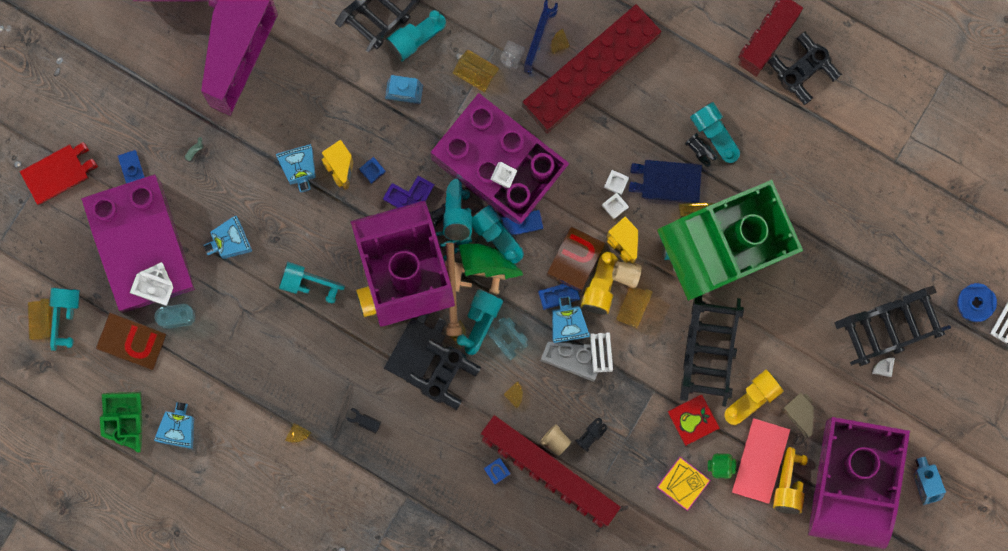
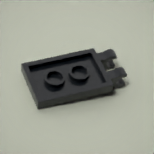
[384,313,447,381]

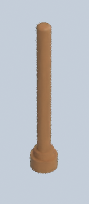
[446,242,462,336]

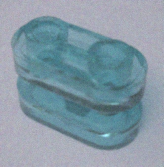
[155,304,196,329]
[487,317,528,361]

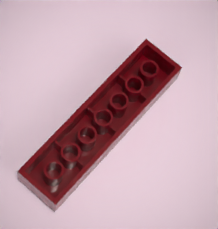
[522,4,662,134]
[480,415,621,528]

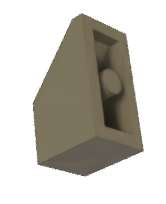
[781,393,814,438]

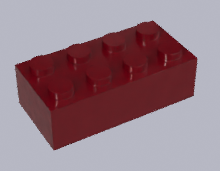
[738,0,804,77]

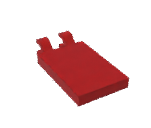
[19,142,98,206]

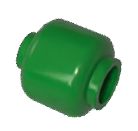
[708,453,736,479]

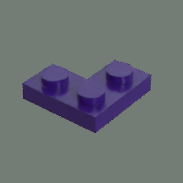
[383,176,435,208]

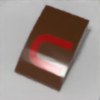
[547,227,605,292]
[96,313,167,370]

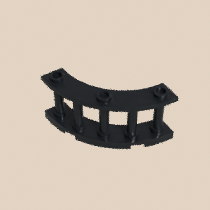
[335,0,421,52]
[834,286,951,367]
[680,295,744,407]

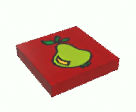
[667,394,720,446]

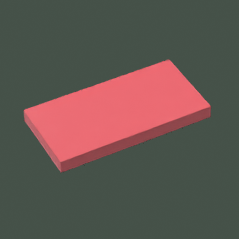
[731,418,791,504]

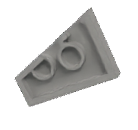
[540,342,606,382]

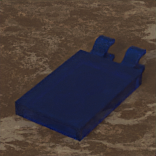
[524,0,558,74]
[629,160,702,203]

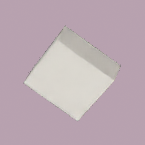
[490,162,517,188]
[604,170,629,195]
[602,193,629,220]

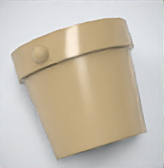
[612,261,642,288]
[539,424,571,456]

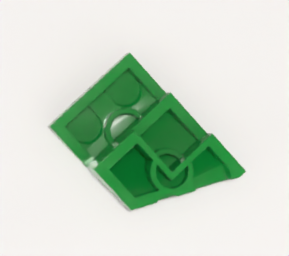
[459,244,523,279]
[100,392,142,452]

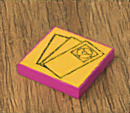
[656,457,711,511]

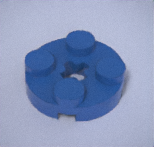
[957,283,997,322]

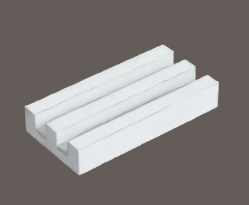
[990,302,1008,344]
[590,333,613,373]

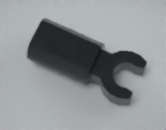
[346,408,381,434]

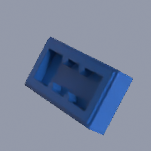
[118,150,145,183]
[502,210,543,236]
[538,284,580,310]

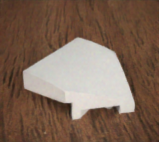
[130,262,173,306]

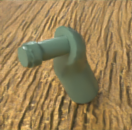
[185,137,203,161]

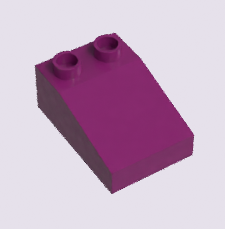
[201,0,278,116]
[81,174,196,314]

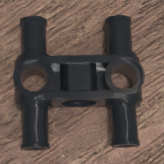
[767,31,842,106]
[406,338,481,410]

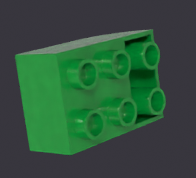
[657,180,803,301]

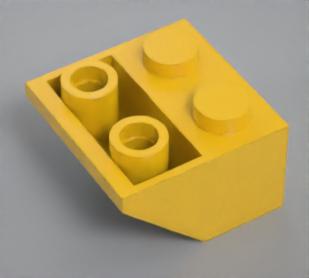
[321,140,354,190]
[606,216,638,264]

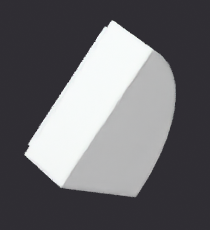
[872,358,895,377]

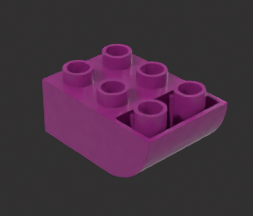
[431,93,569,224]
[350,200,455,327]
[808,417,910,549]

